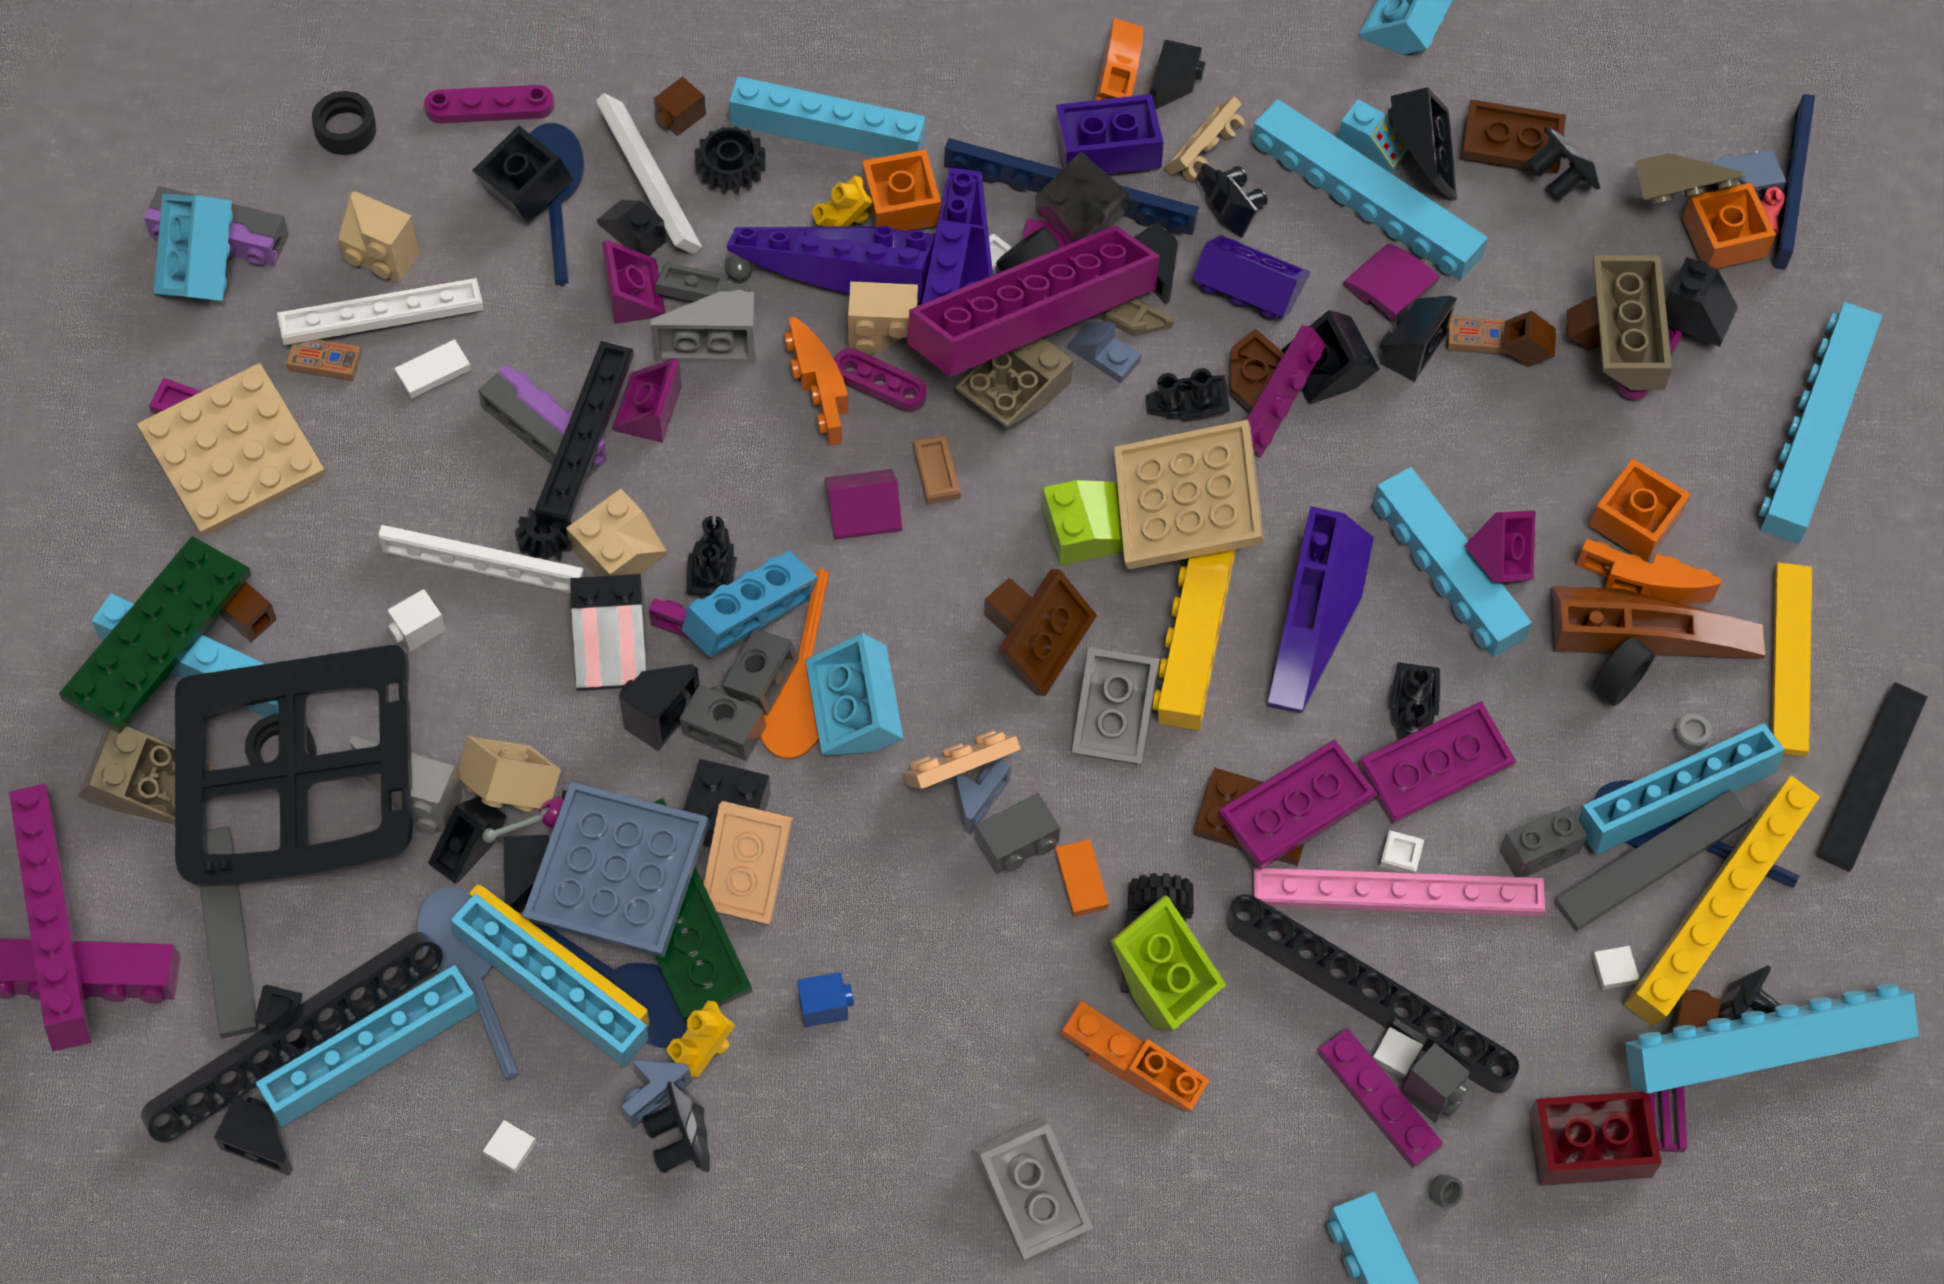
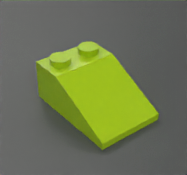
[1041,480,1124,566]
[1111,895,1226,1031]

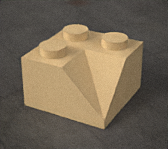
[338,191,420,283]
[848,281,918,355]
[566,489,667,576]
[457,736,561,812]

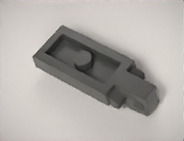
[655,262,750,302]

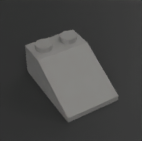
[651,290,757,363]
[1072,647,1161,764]
[349,735,463,833]
[972,1118,1093,1260]

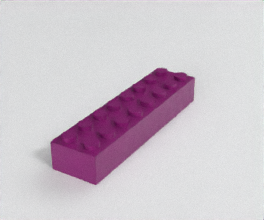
[907,225,1160,377]

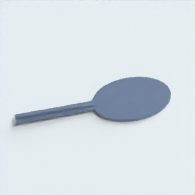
[418,887,519,1080]

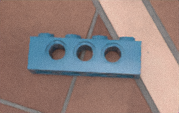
[682,550,818,657]

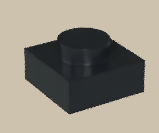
[254,985,302,1026]

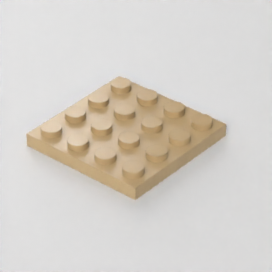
[137,363,326,537]
[1114,420,1264,570]

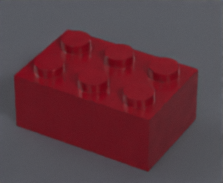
[1529,1091,1662,1186]

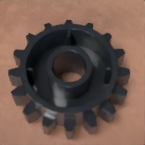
[695,126,766,194]

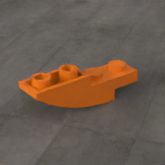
[1094,18,1144,100]
[784,317,849,446]
[1576,538,1722,604]
[1059,1000,1210,1112]

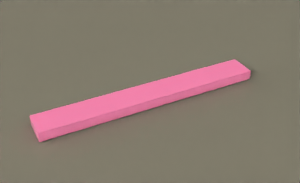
[1253,868,1545,916]

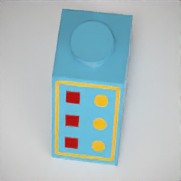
[1338,99,1409,174]

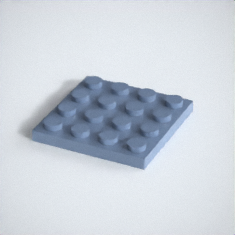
[522,781,710,958]

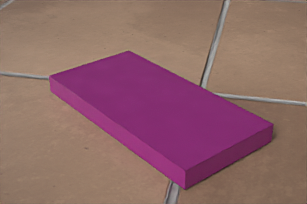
[1357,701,1516,824]
[1218,739,1377,871]

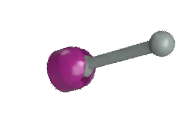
[482,796,564,843]

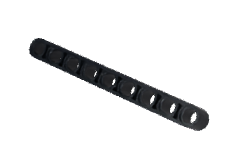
[1227,894,1520,1093]
[141,932,443,1142]

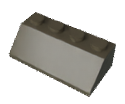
[1592,255,1672,390]

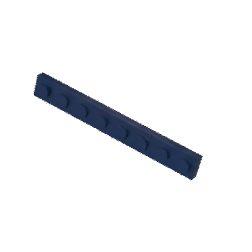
[944,138,1199,236]

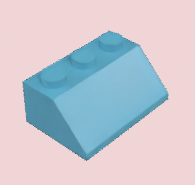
[1359,0,1454,55]
[153,194,233,301]
[806,633,904,755]

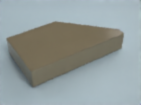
[1104,298,1175,336]

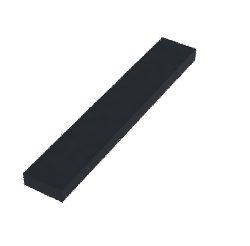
[534,341,634,525]
[1816,682,1928,872]

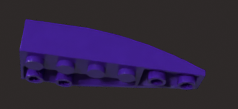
[922,167,993,304]
[727,226,936,303]
[1267,506,1374,713]

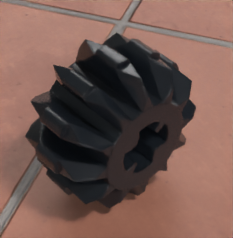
[515,507,572,561]

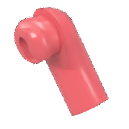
[1761,187,1785,236]

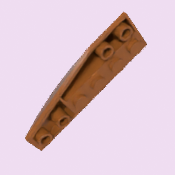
[1551,586,1765,659]

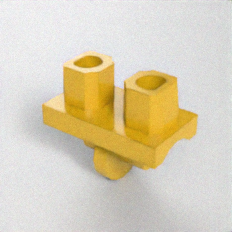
[811,175,873,227]
[666,1001,735,1077]

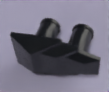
[1526,126,1600,201]
[1196,163,1268,237]
[1146,368,1230,421]
[686,516,737,596]
[1389,662,1440,740]
[1718,965,1781,1021]
[642,1081,710,1173]

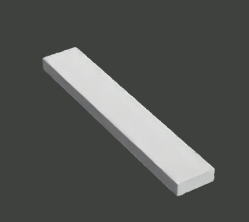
[596,93,703,254]
[277,278,484,345]
[378,525,585,593]

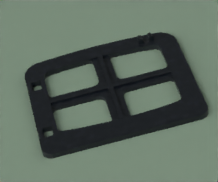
[175,645,413,886]

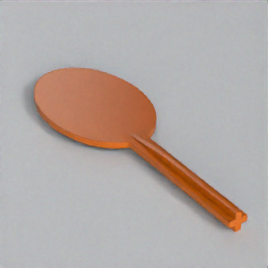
[761,568,830,760]

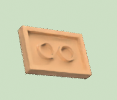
[902,730,1021,789]
[704,801,793,925]

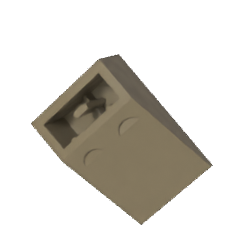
[1636,153,1746,204]
[956,337,1073,428]
[78,726,215,825]

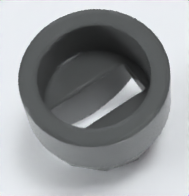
[725,255,752,283]
[1430,1175,1463,1208]

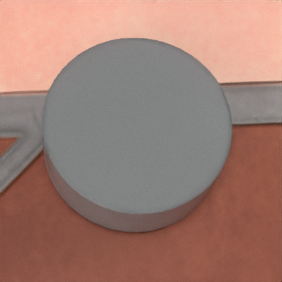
[1674,714,1712,751]

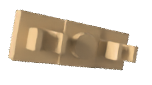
[1164,96,1245,182]

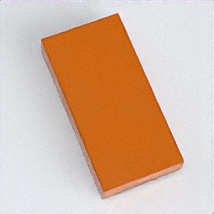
[1055,839,1109,917]

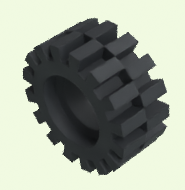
[1127,873,1194,922]

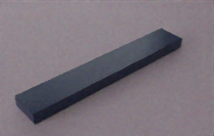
[1773,94,1815,270]

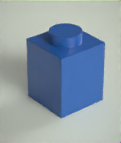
[797,972,854,1028]

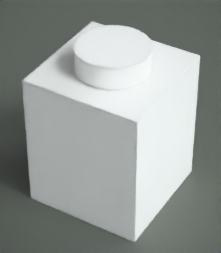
[387,589,446,652]

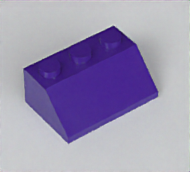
[1056,94,1164,176]
[1192,235,1311,319]

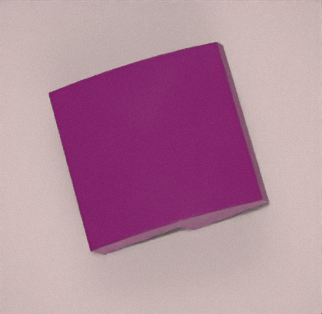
[1343,243,1440,321]

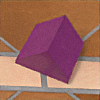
[602,239,666,324]
[612,358,682,443]
[825,469,903,540]
[1464,510,1536,583]

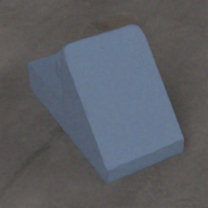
[1067,322,1141,384]
[954,758,1011,834]
[621,1060,692,1129]

